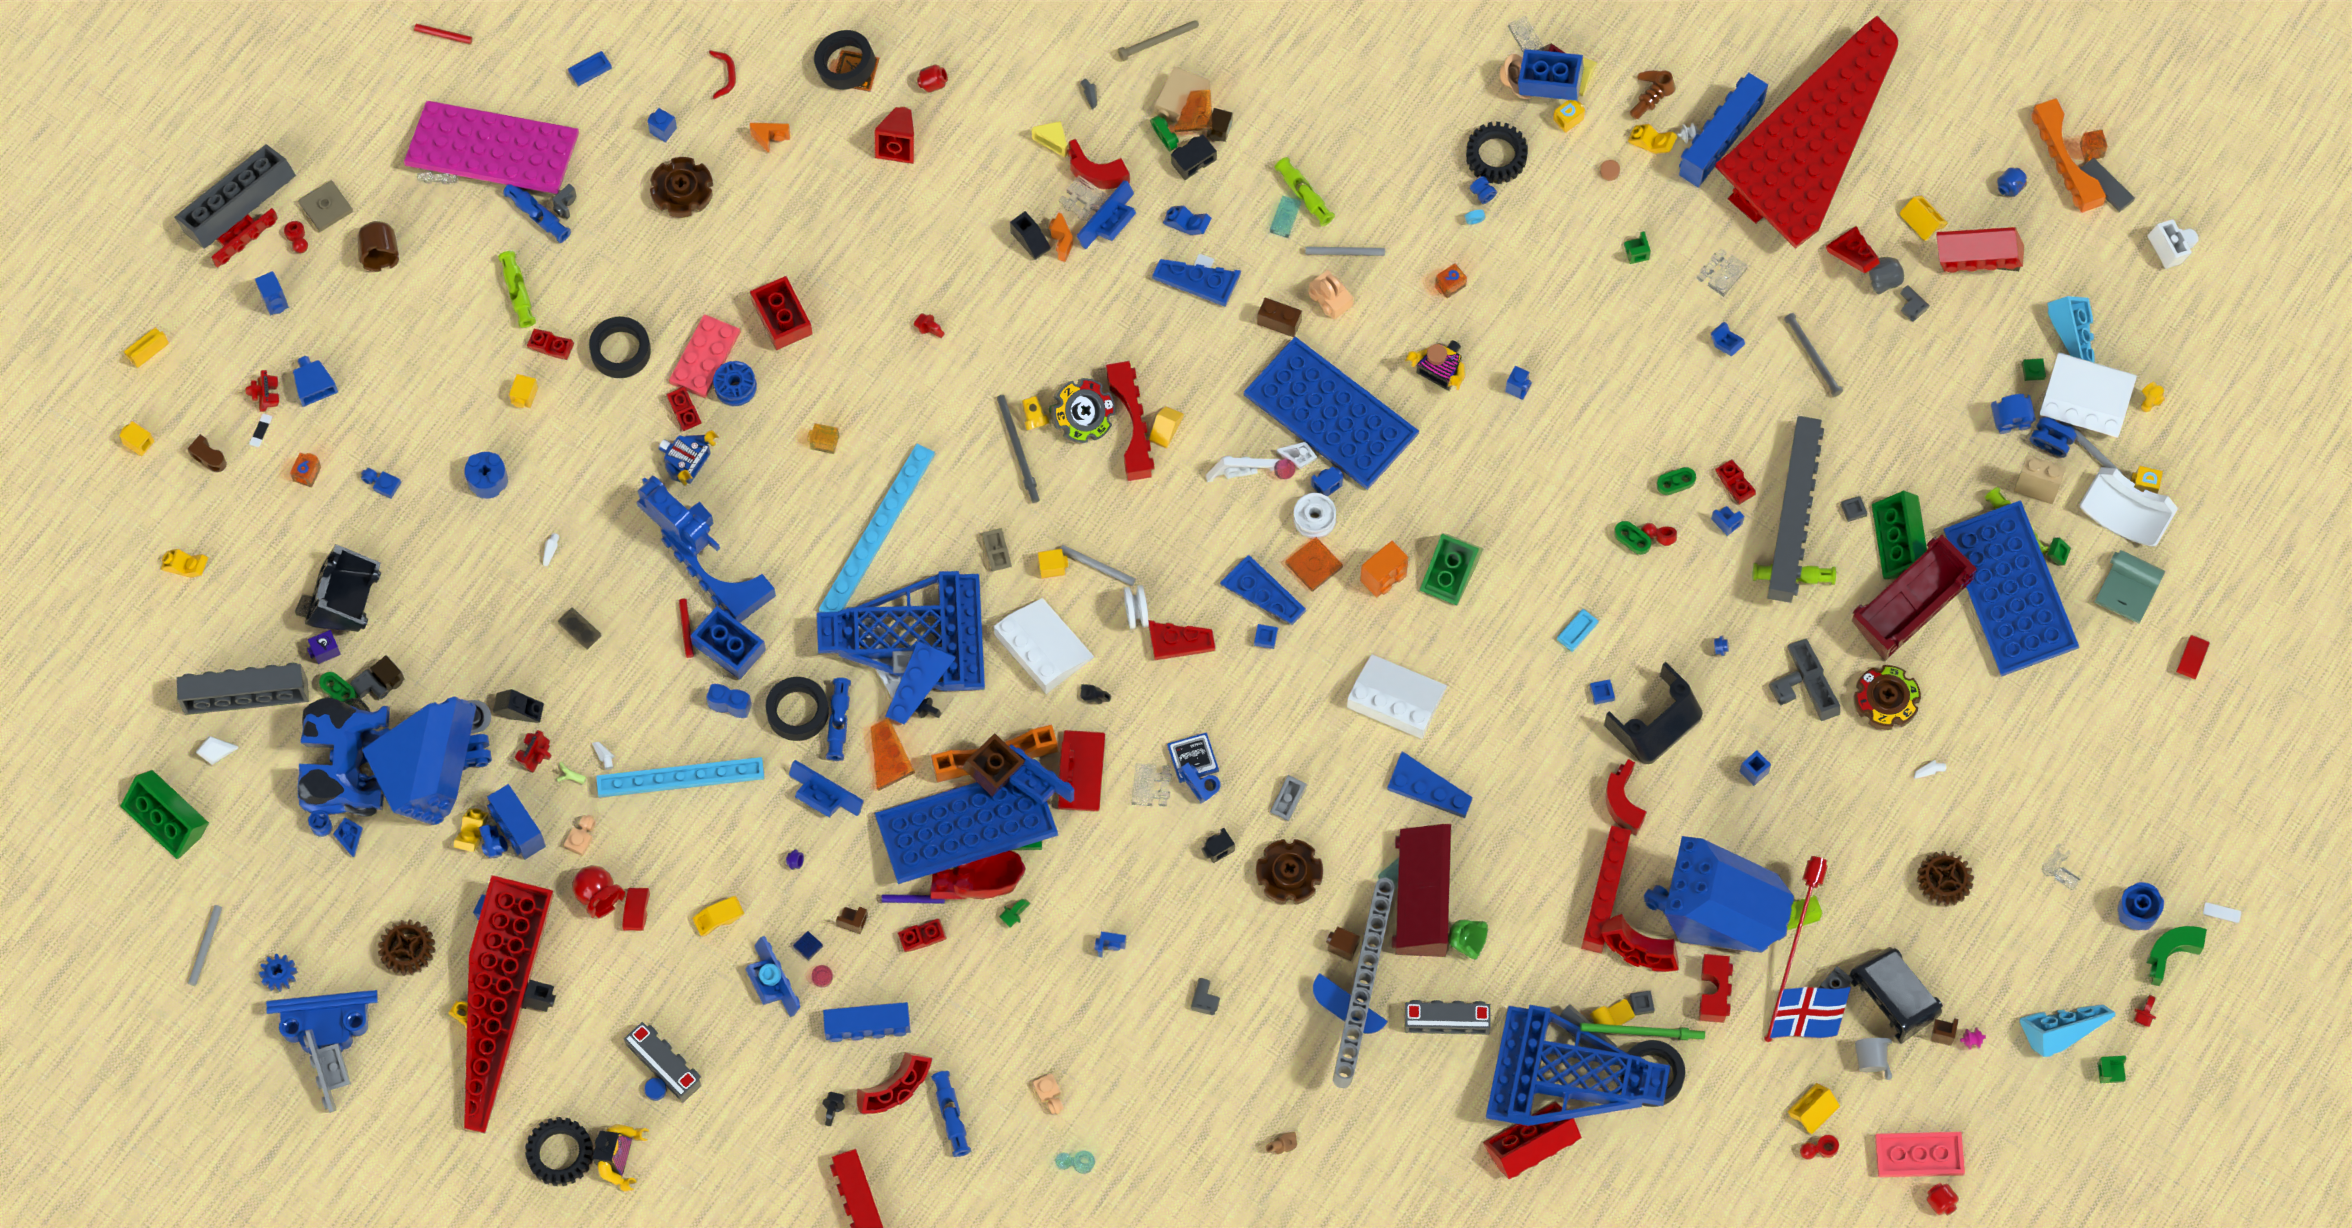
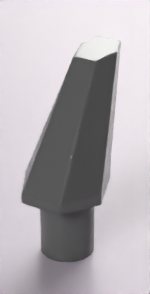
[1080,79,1097,110]

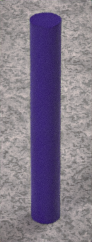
[882,894,945,904]

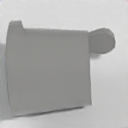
[1855,1038,1892,1080]

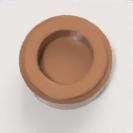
[1600,160,1620,181]
[1427,344,1447,365]

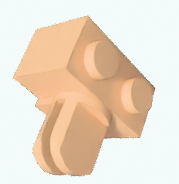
[1309,270,1353,320]

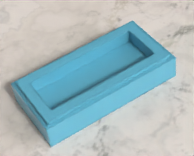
[1557,609,1599,652]

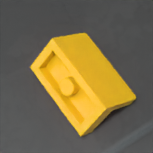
[1899,195,1948,241]
[124,327,169,368]
[1787,1083,1840,1134]

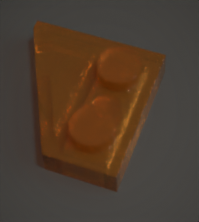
[1174,90,1213,132]

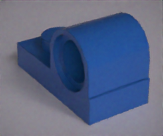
[1177,763,1221,803]

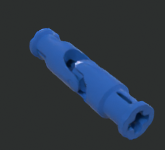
[503,184,571,243]
[826,678,851,761]
[931,1071,971,1157]

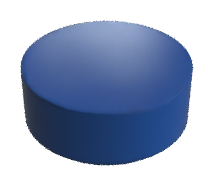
[645,1078,667,1101]

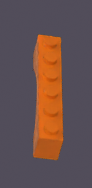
[2031,98,2106,213]
[931,724,1058,783]

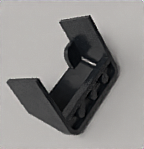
[1604,662,1703,764]

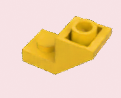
[1628,124,1677,154]
[160,549,209,578]
[454,808,489,852]
[692,896,745,936]

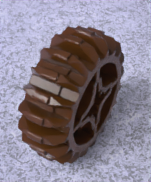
[1917,850,1974,907]
[378,919,436,976]

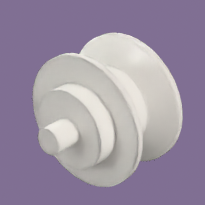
[1677,123,1701,144]

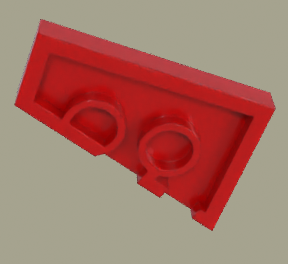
[1826,226,1880,274]
[1148,620,1216,660]

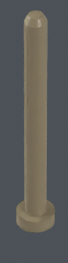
[1118,20,1199,61]

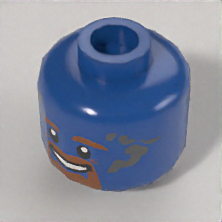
[1997,168,2027,197]

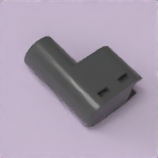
[1900,285,1930,322]
[350,669,389,699]
[1769,671,1802,705]
[1191,978,1220,1015]

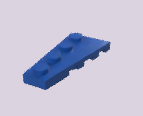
[1152,259,1241,307]
[1220,555,1306,625]
[885,640,956,724]
[1387,751,1473,818]

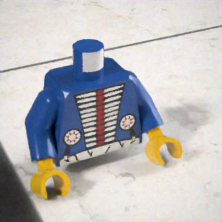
[659,430,719,486]

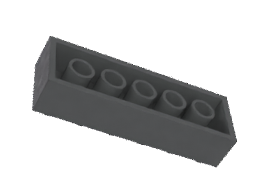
[174,144,296,249]
[176,663,309,715]

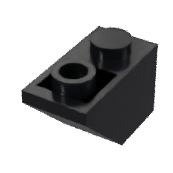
[1010,211,1051,260]
[493,689,544,723]

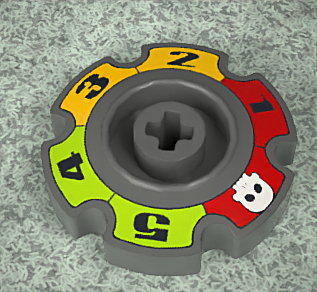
[1051,378,1115,443]

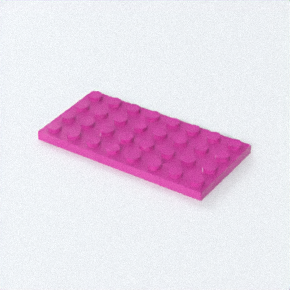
[404,100,579,194]

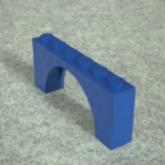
[661,501,776,623]

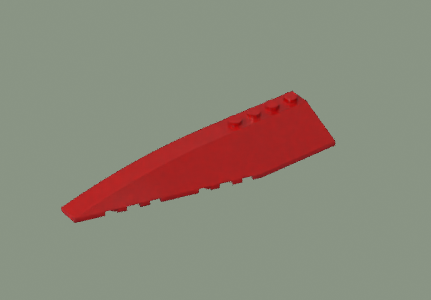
[464,875,554,1134]

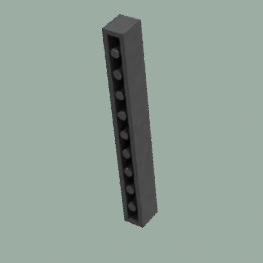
[1767,416,1824,603]

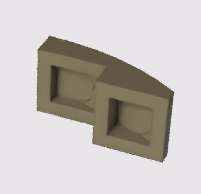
[982,528,1012,571]

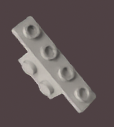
[303,1029,351,1113]

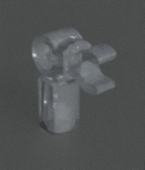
[2042,843,2080,891]

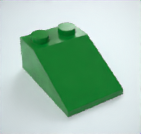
[1420,533,1483,605]

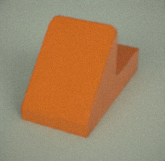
[749,123,790,153]

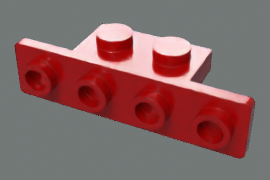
[211,208,278,268]

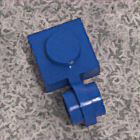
[361,468,401,499]

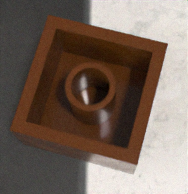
[963,733,1025,797]

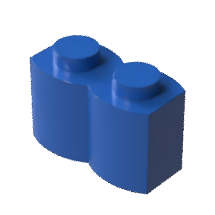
[706,684,752,718]

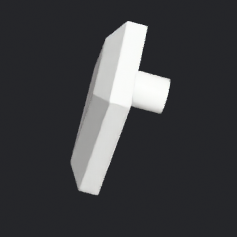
[1277,442,1317,469]
[196,736,238,765]

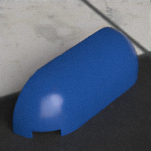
[1313,973,1388,1034]

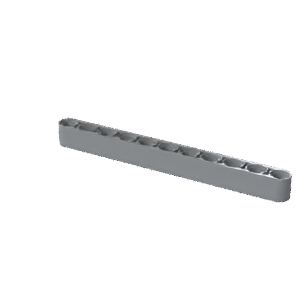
[1333,878,1394,1088]

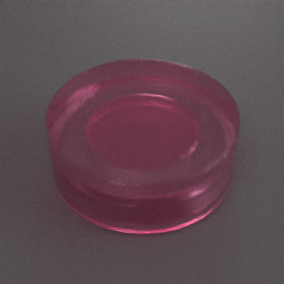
[1274,459,1295,480]
[812,965,833,987]

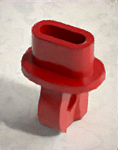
[914,313,945,338]
[2134,995,2157,1027]

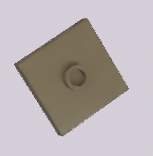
[298,180,354,232]

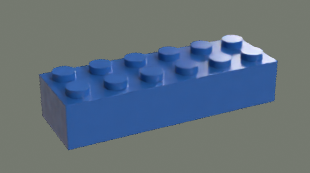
[1679,73,1768,188]

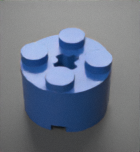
[1991,394,2036,434]
[464,452,508,499]
[2117,882,2164,930]

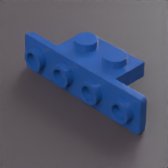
[1076,180,1136,249]
[1009,745,1074,805]
[789,760,864,818]
[745,936,800,1017]

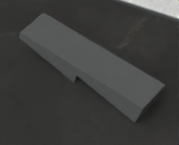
[1788,638,1840,721]

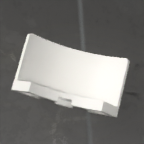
[2080,467,2178,547]

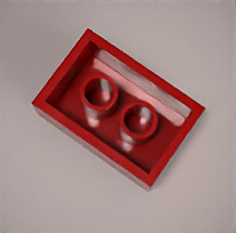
[750,276,813,350]

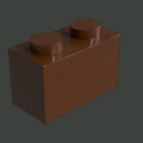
[1257,297,1302,337]

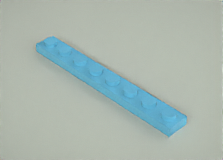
[596,757,764,798]

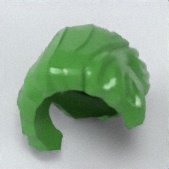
[1448,919,1488,960]

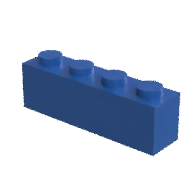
[823,1002,911,1042]

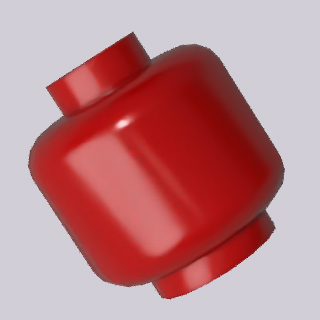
[917,64,948,93]
[1927,1183,1959,1216]

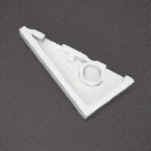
[1206,456,1286,482]

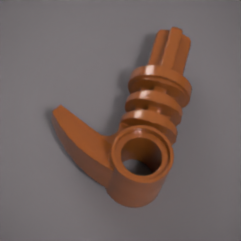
[1630,70,1676,120]

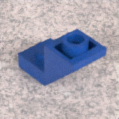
[1163,205,1212,235]

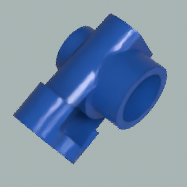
[479,825,508,859]
[1644,885,1669,914]

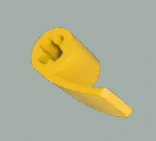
[1590,999,1635,1025]

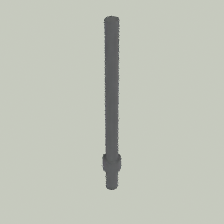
[997,395,1040,503]

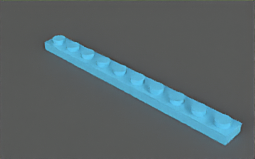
[819,444,935,612]

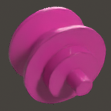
[1960,1027,1986,1050]

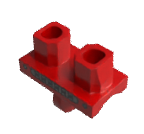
[245,370,279,412]
[515,730,552,773]

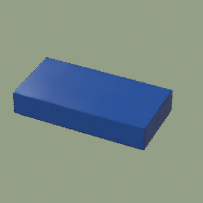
[568,51,612,86]

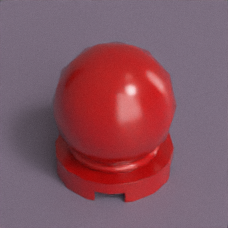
[572,865,625,919]

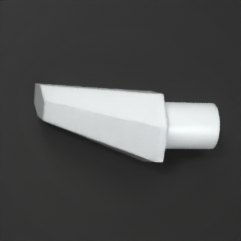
[543,533,559,566]
[592,742,615,770]
[1914,760,1946,779]

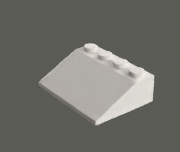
[2040,352,2137,437]
[994,598,1094,694]
[1347,654,1447,739]

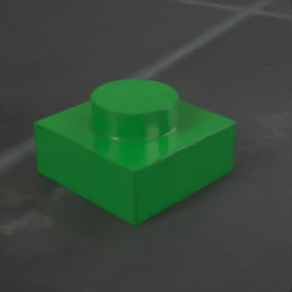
[2022,358,2046,381]
[2047,537,2071,566]

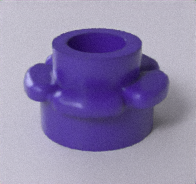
[786,849,804,870]

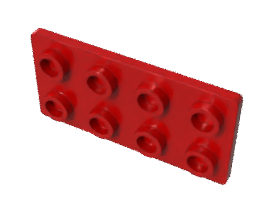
[1058,730,1105,812]

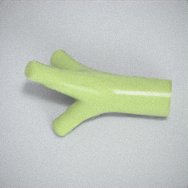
[557,762,586,784]

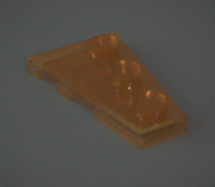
[870,718,915,791]

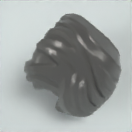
[1868,257,1904,294]

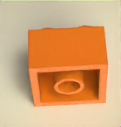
[1360,540,1409,598]

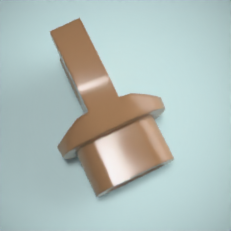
[1266,1132,1297,1154]

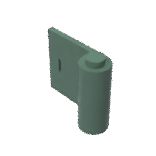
[2095,550,2165,624]

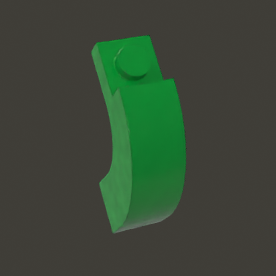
[2146,926,2207,986]

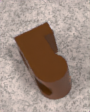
[187,434,227,472]

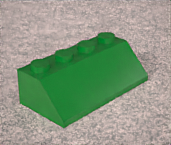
[1872,490,1927,580]
[120,770,209,859]

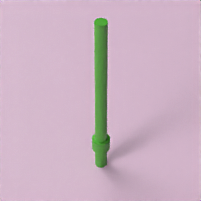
[1580,1023,1705,1041]

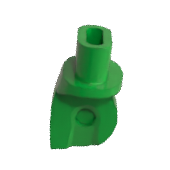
[999,899,1031,928]

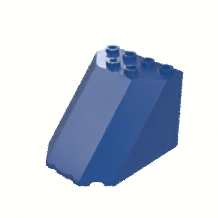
[362,696,476,825]
[1665,836,1794,953]

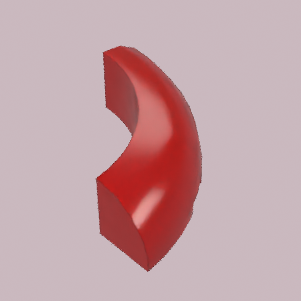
[1601,914,1679,972]
[857,1052,932,1114]

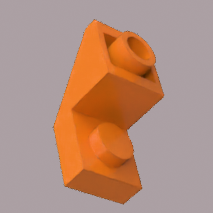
[1049,212,1073,262]

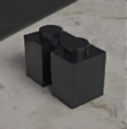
[1171,134,1217,180]

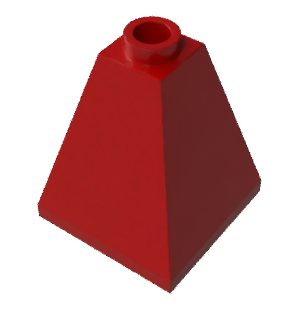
[875,107,914,164]

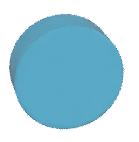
[1465,209,1486,225]
[759,964,781,986]

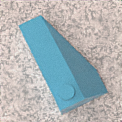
[2047,296,2095,363]
[2020,1005,2115,1057]

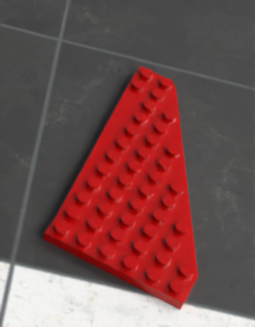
[1715,16,1898,249]

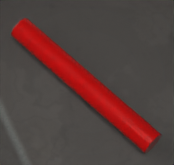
[414,23,472,44]
[679,598,694,658]

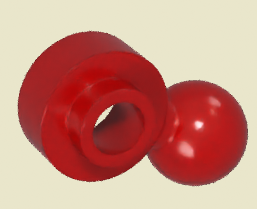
[284,221,308,254]
[1641,523,1677,546]
[1800,1135,1839,1160]

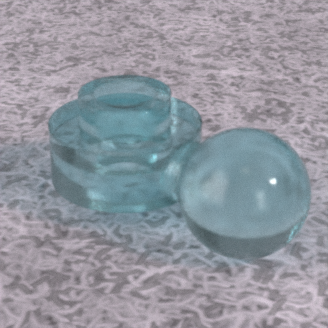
[1055,1151,1095,1174]

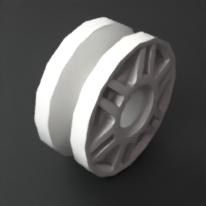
[1294,493,1336,539]
[1124,585,1149,629]

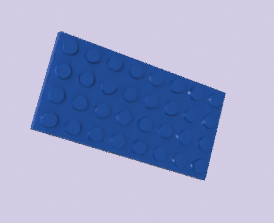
[1244,337,1419,490]
[1944,500,2079,677]
[875,780,1058,884]

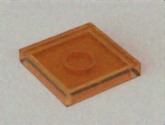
[1285,537,1343,592]

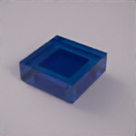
[793,931,823,961]

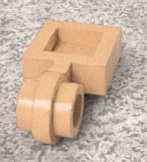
[564,815,596,856]
[1033,1073,1063,1115]

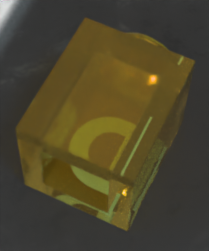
[807,423,839,454]

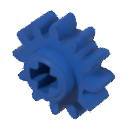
[259,954,298,992]

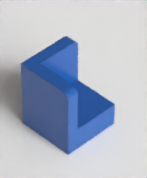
[1711,506,1745,536]

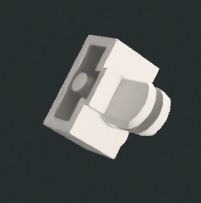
[2147,219,2198,269]

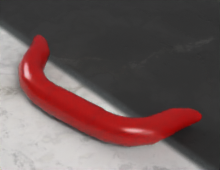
[709,50,736,99]

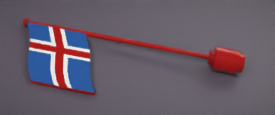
[1764,856,1851,1042]

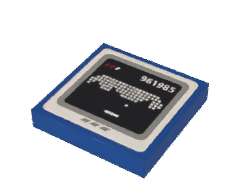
[1167,732,1219,783]

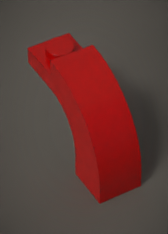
[1067,139,1130,189]
[1606,759,1647,836]

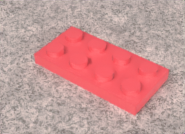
[669,314,741,398]
[1875,1132,1965,1177]

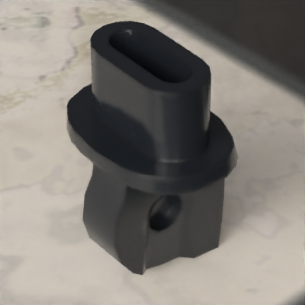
[1080,684,1111,704]
[914,697,942,718]
[822,1092,845,1126]

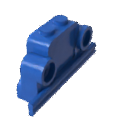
[636,475,720,557]
[266,990,378,1055]

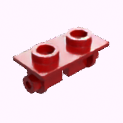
[1727,187,1763,224]

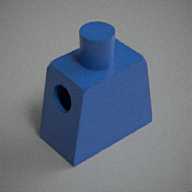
[293,356,339,407]

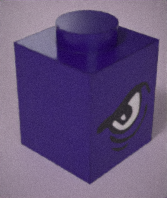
[307,630,341,664]

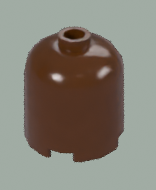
[357,221,399,272]

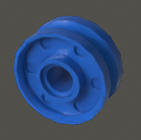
[713,361,757,406]

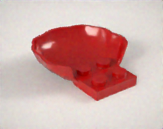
[931,850,1026,900]

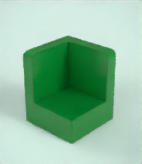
[1624,231,1651,264]
[2097,1055,2126,1084]

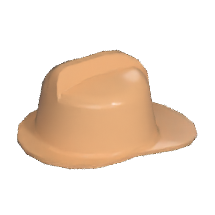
[1499,54,1532,99]

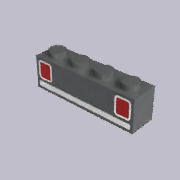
[1405,1000,1491,1035]
[624,1022,702,1103]

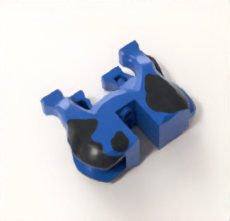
[297,698,390,817]

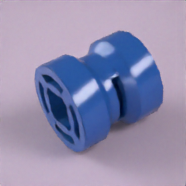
[1470,176,1497,204]
[308,810,332,837]

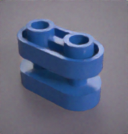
[2030,417,2077,458]
[463,734,492,770]

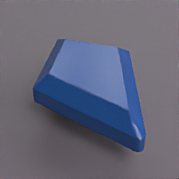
[333,818,363,857]

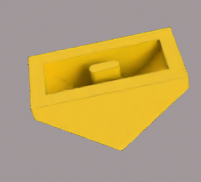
[1149,406,1184,448]

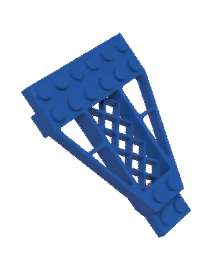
[817,571,985,691]
[1486,1005,1670,1126]

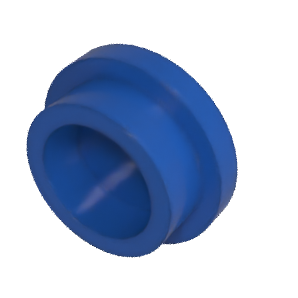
[1714,636,1729,656]

